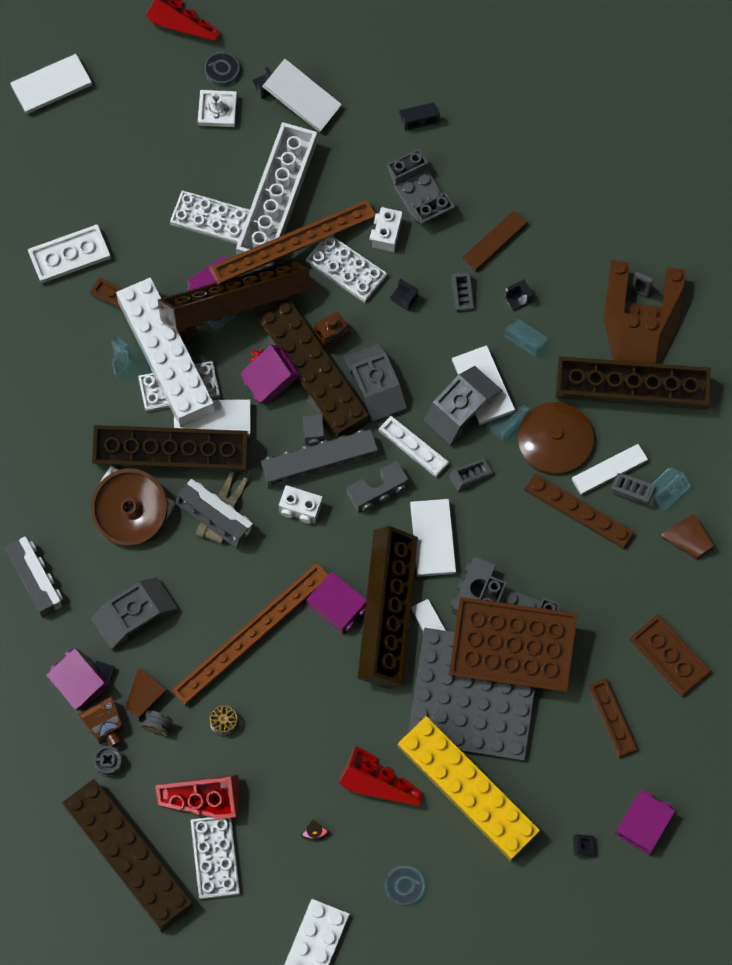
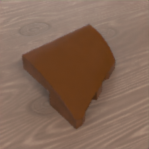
[661,514,714,560]
[125,668,167,722]

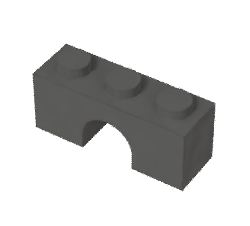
[347,461,408,513]
[450,557,496,616]

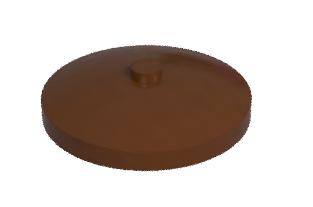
[517,402,594,476]
[91,469,168,546]

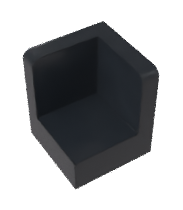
[252,67,272,99]
[390,279,419,311]
[504,279,533,311]

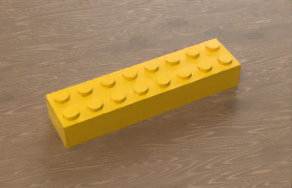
[398,716,540,861]

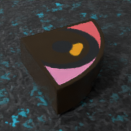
[301,820,329,840]

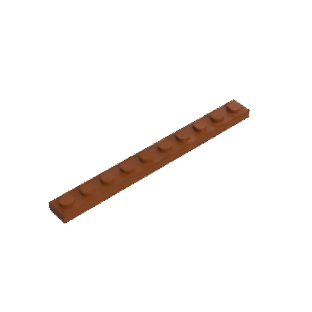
[209,200,376,285]
[172,563,328,706]

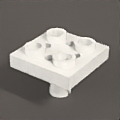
[198,90,237,127]

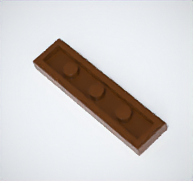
[462,210,527,272]
[588,678,637,758]

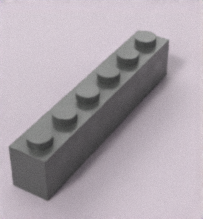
[261,430,378,488]

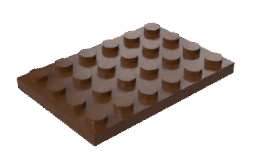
[449,597,577,692]

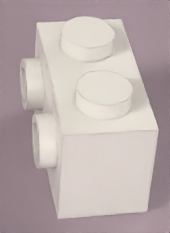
[370,207,403,252]
[279,485,323,524]

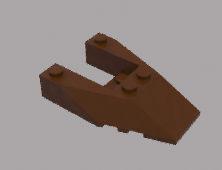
[603,260,686,364]

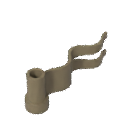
[196,471,248,544]

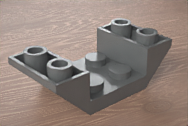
[387,149,455,224]
[344,344,407,423]
[423,366,503,446]
[479,575,561,611]
[91,578,178,650]

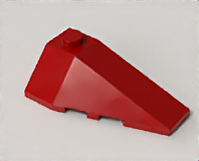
[146,0,221,40]
[339,746,423,806]
[155,774,241,819]

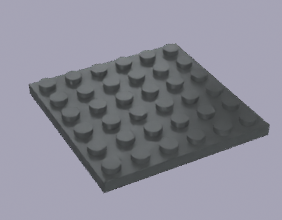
[408,627,535,762]

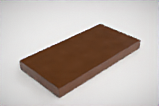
[629,614,711,697]

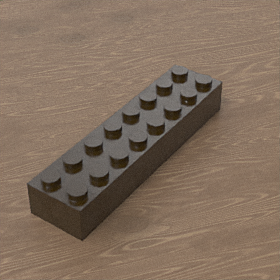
[157,260,312,331]
[256,298,369,440]
[555,356,711,410]
[92,425,249,470]
[357,526,418,689]
[62,779,193,932]

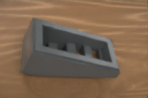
[450,272,474,311]
[631,272,653,298]
[449,458,493,491]
[611,473,656,504]

